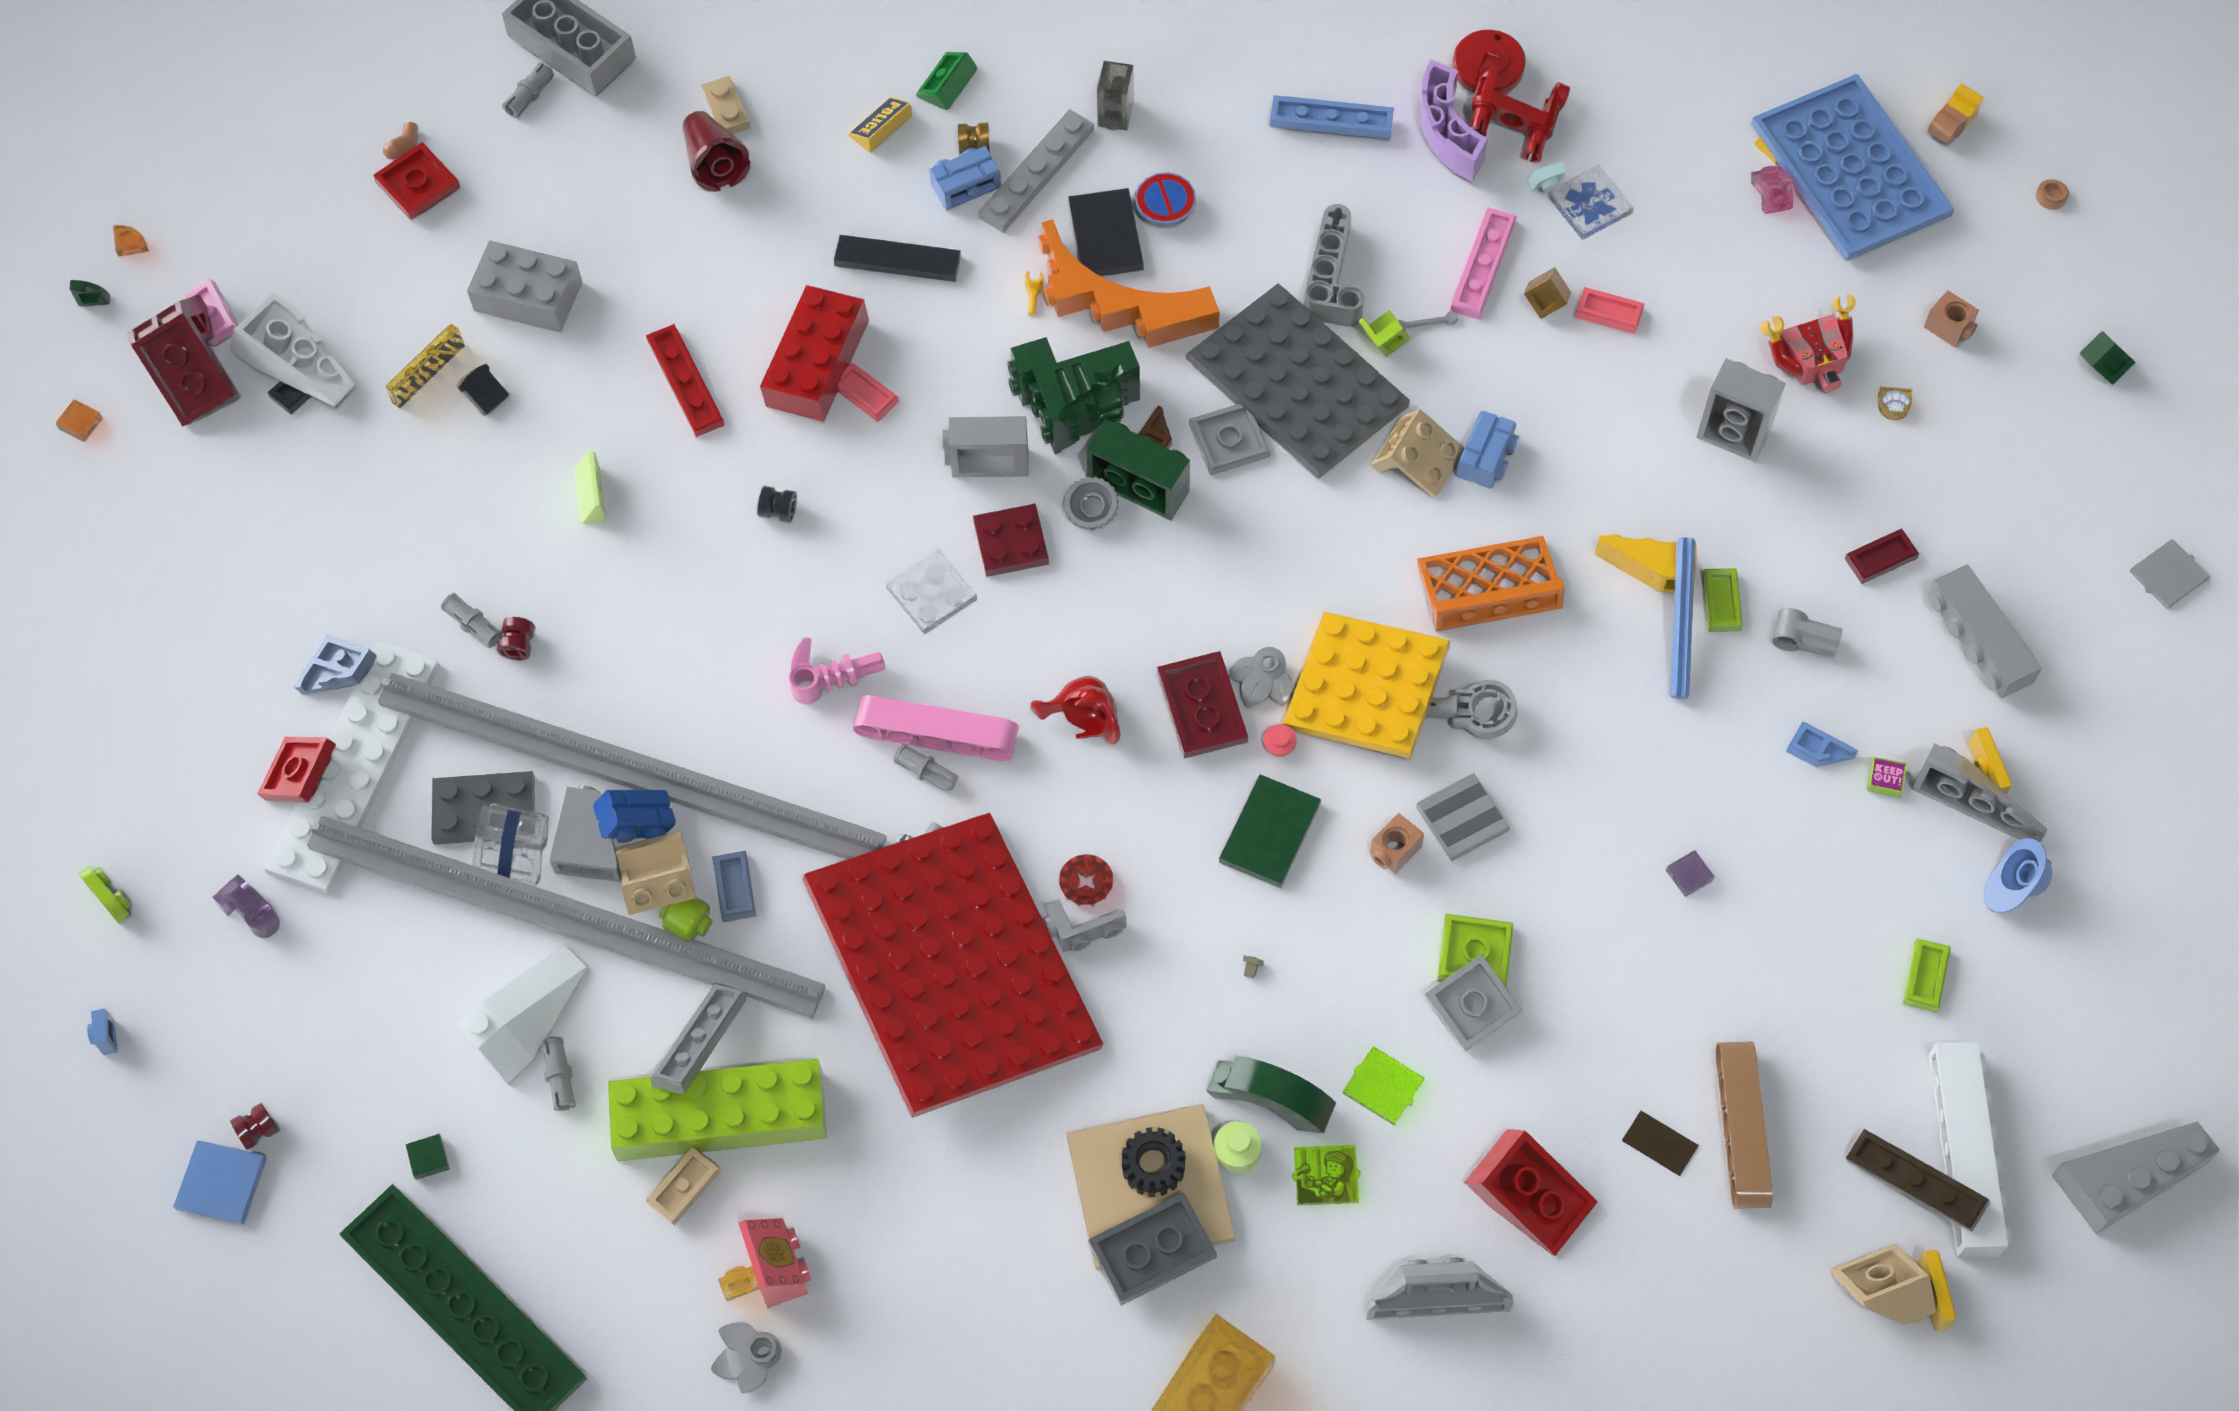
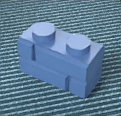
[929,146,1001,210]
[1456,410,1519,489]

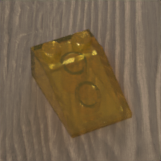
[1152,1314,1276,1411]

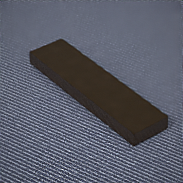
[1846,1129,1990,1232]

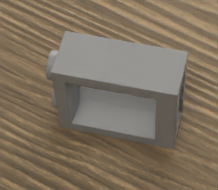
[943,416,1029,477]

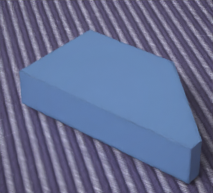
[1786,721,1858,767]

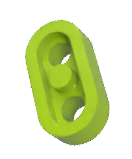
[78,866,131,924]

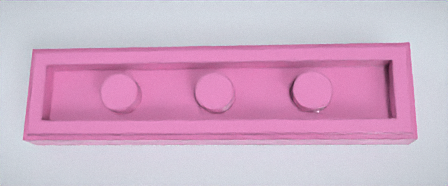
[1450,207,1517,320]

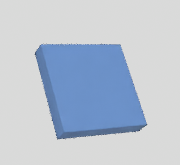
[173,1140,267,1225]

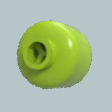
[659,897,713,941]

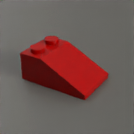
[1464,1129,1598,1256]

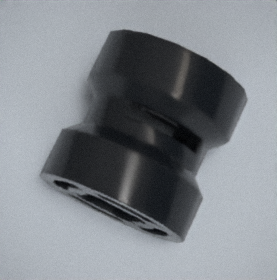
[757,485,797,523]

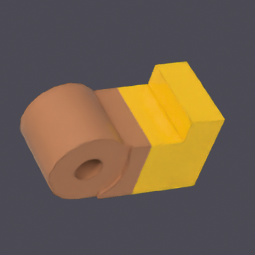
[1927,83,1984,145]

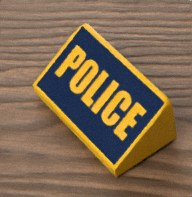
[848,97,912,153]

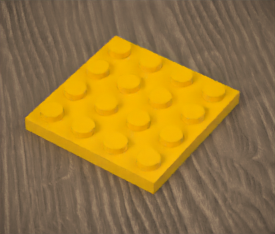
[1283,612,1450,759]

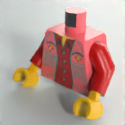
[1760,295,1856,392]

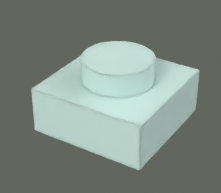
[1527,161,1567,191]

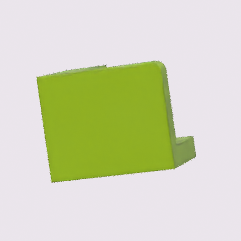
[1359,310,1411,358]

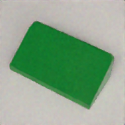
[916,52,977,110]

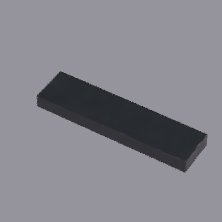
[834,235,961,282]

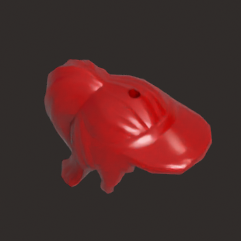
[1031,676,1121,745]

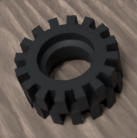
[1122,1127,1186,1197]

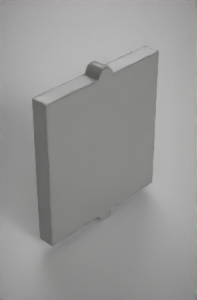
[2130,539,2210,609]

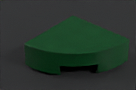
[69,280,110,306]

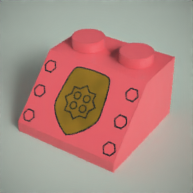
[738,1218,811,1309]

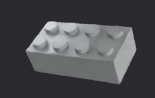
[502,0,636,96]

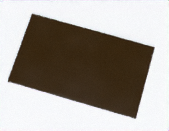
[1622,1110,1699,1176]

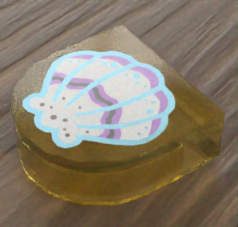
[1878,386,1912,420]

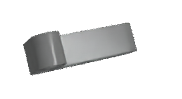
[1304,204,1364,326]

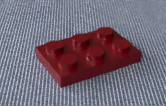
[1157,651,1248,759]

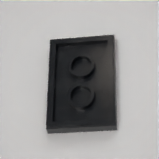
[1068,188,1144,276]

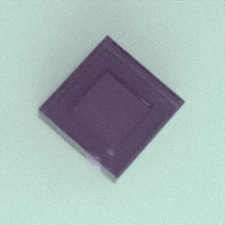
[1666,850,1715,897]

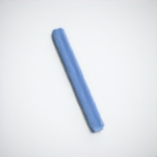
[1671,537,1696,699]

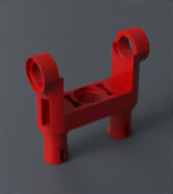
[1470,51,1570,163]

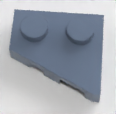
[293,635,377,695]

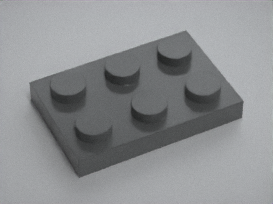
[431,771,535,845]
[1088,1192,1217,1306]

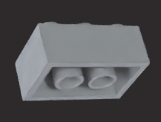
[467,240,582,333]
[1696,358,1786,462]

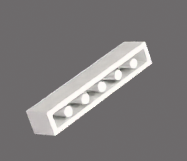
[1929,1042,2012,1258]

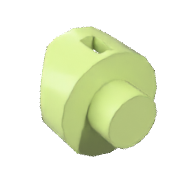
[1214,1122,1262,1175]

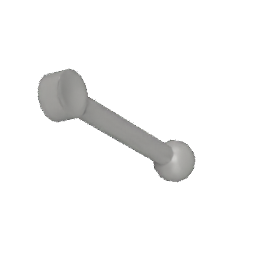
[1398,311,1458,329]

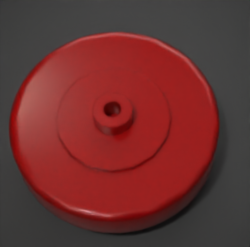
[1452,29,1526,94]

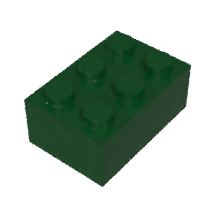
[1086,419,1190,521]

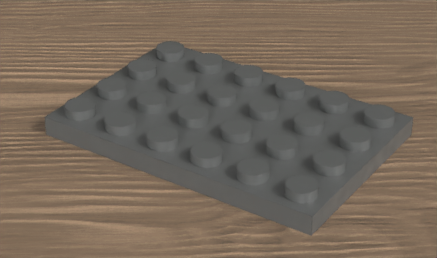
[1187,283,1410,479]

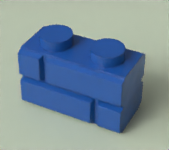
[593,790,676,843]

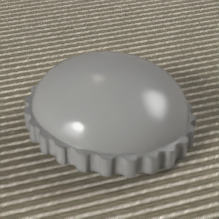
[1063,477,1119,530]

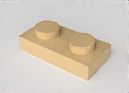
[701,75,751,134]
[646,1147,720,1226]

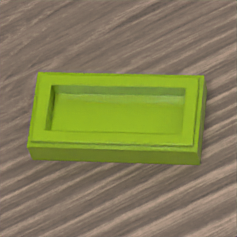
[1703,568,1743,632]
[1902,938,1951,1013]

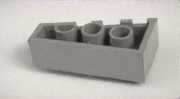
[2052,1121,2220,1235]

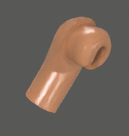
[383,122,418,159]

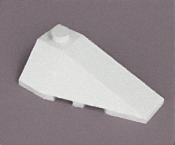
[230,292,355,407]
[455,945,588,1086]

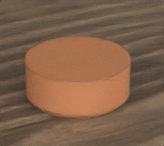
[2036,179,2069,210]

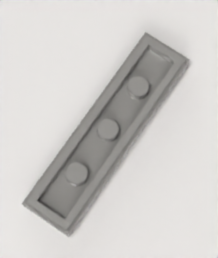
[651,984,747,1095]

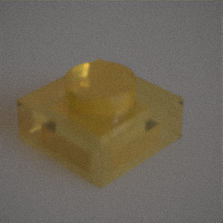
[718,1266,760,1302]

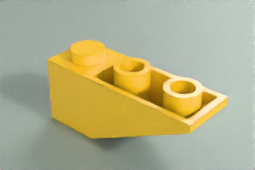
[1595,534,1697,593]

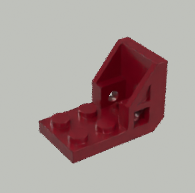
[128,295,238,427]

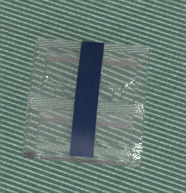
[472,802,549,886]

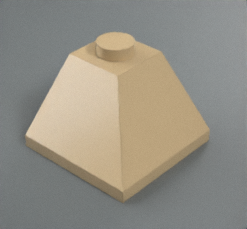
[1831,1244,1937,1325]

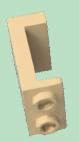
[615,831,696,915]

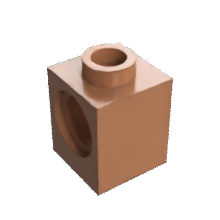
[1924,290,1979,347]
[1370,813,1424,874]

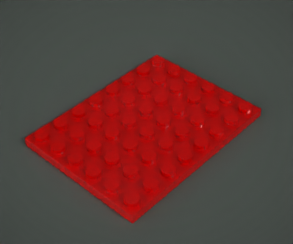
[803,813,1104,1118]

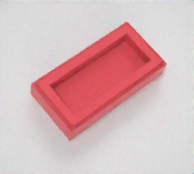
[1575,287,1645,334]
[838,362,899,422]

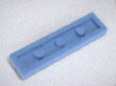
[1270,95,1394,139]

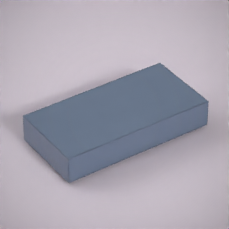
[712,850,757,922]

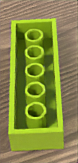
[608,1059,827,1161]

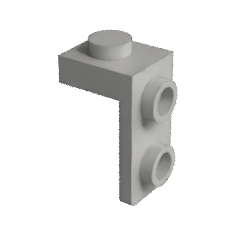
[1044,900,1127,952]

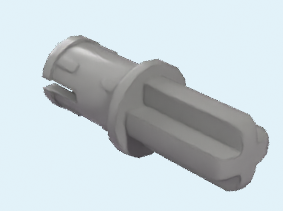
[894,744,958,791]

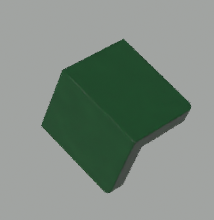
[2080,331,2136,385]

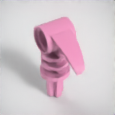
[789,637,885,704]

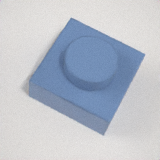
[87,1008,117,1055]

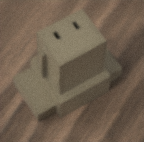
[1243,955,1264,979]

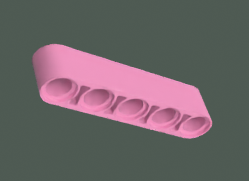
[853,695,1019,761]

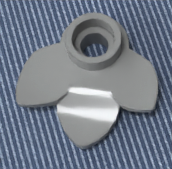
[1229,647,1293,708]
[711,1323,782,1393]

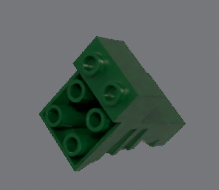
[1007,337,1140,454]

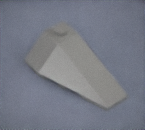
[1912,743,2048,842]

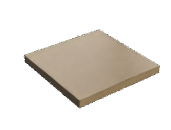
[1066,1104,1235,1270]

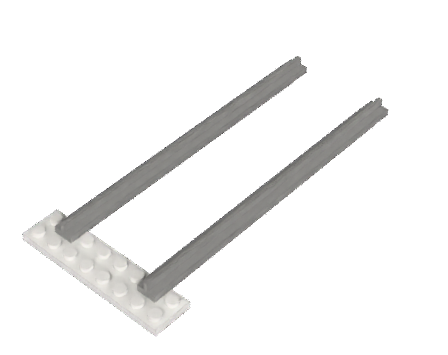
[264,640,886,1019]

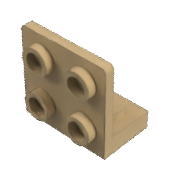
[1371,409,1464,497]

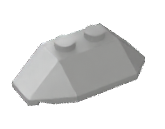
[1366,1257,1513,1320]

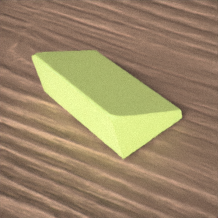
[575,450,606,524]

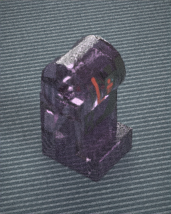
[212,874,280,938]

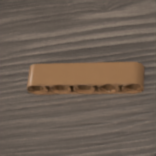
[1716,1041,1773,1209]

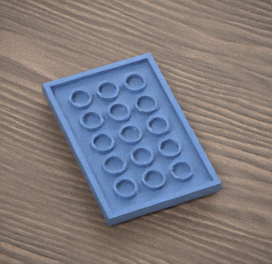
[1751,74,1954,261]

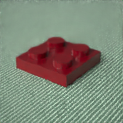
[973,503,1049,577]

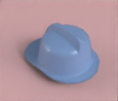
[1984,838,2052,913]

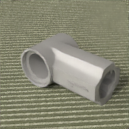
[1772,608,1842,657]

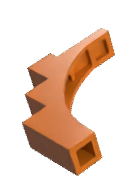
[1038,219,1220,348]

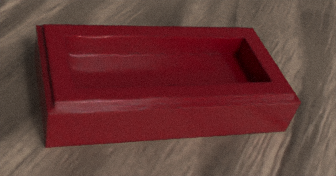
[1845,528,1919,584]

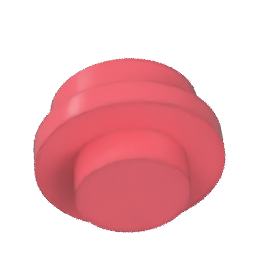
[1263,724,1297,757]

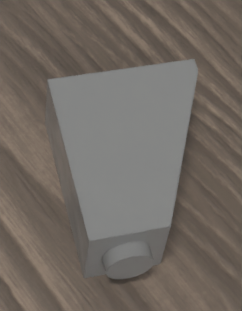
[549,785,622,882]

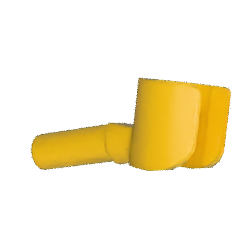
[1025,271,1044,316]

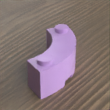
[1420,60,1488,182]

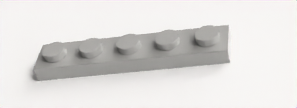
[978,109,1094,233]

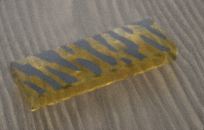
[386,324,465,409]

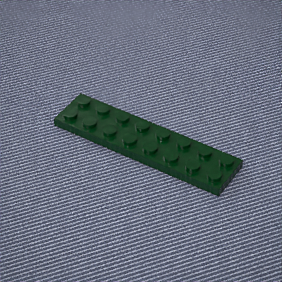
[339,1184,587,1411]

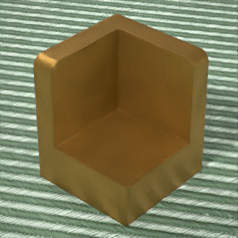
[1524,267,1571,319]

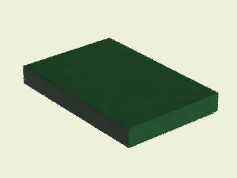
[1219,774,1321,888]

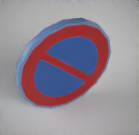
[1135,172,1196,226]

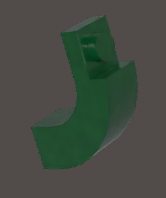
[1206,1056,1336,1133]

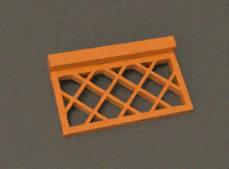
[1417,536,1565,632]

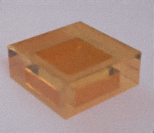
[55,399,103,442]

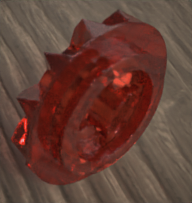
[1059,854,1113,907]

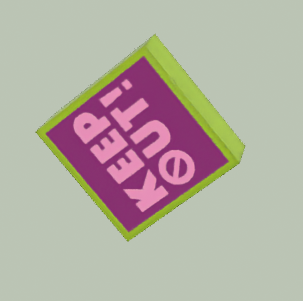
[1867,756,1907,798]

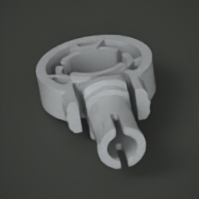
[1426,680,1518,739]

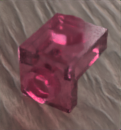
[1751,166,1793,214]

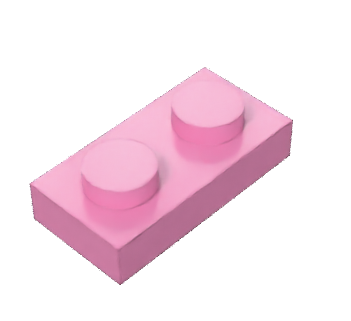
[185,278,238,346]

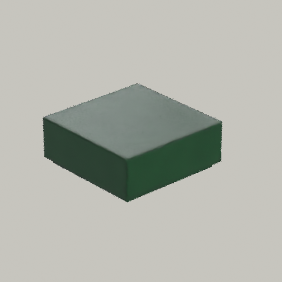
[405,1134,450,1180]

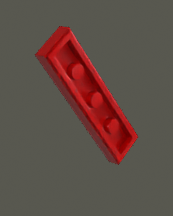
[646,324,725,437]

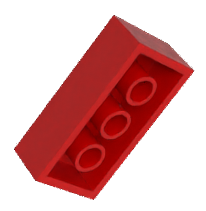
[760,285,869,422]

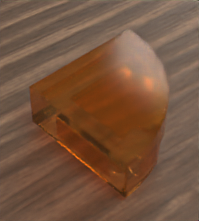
[113,225,149,257]

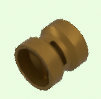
[958,122,990,154]

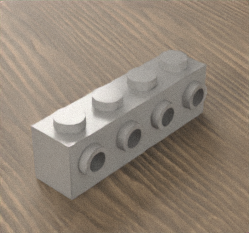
[1928,564,2042,699]

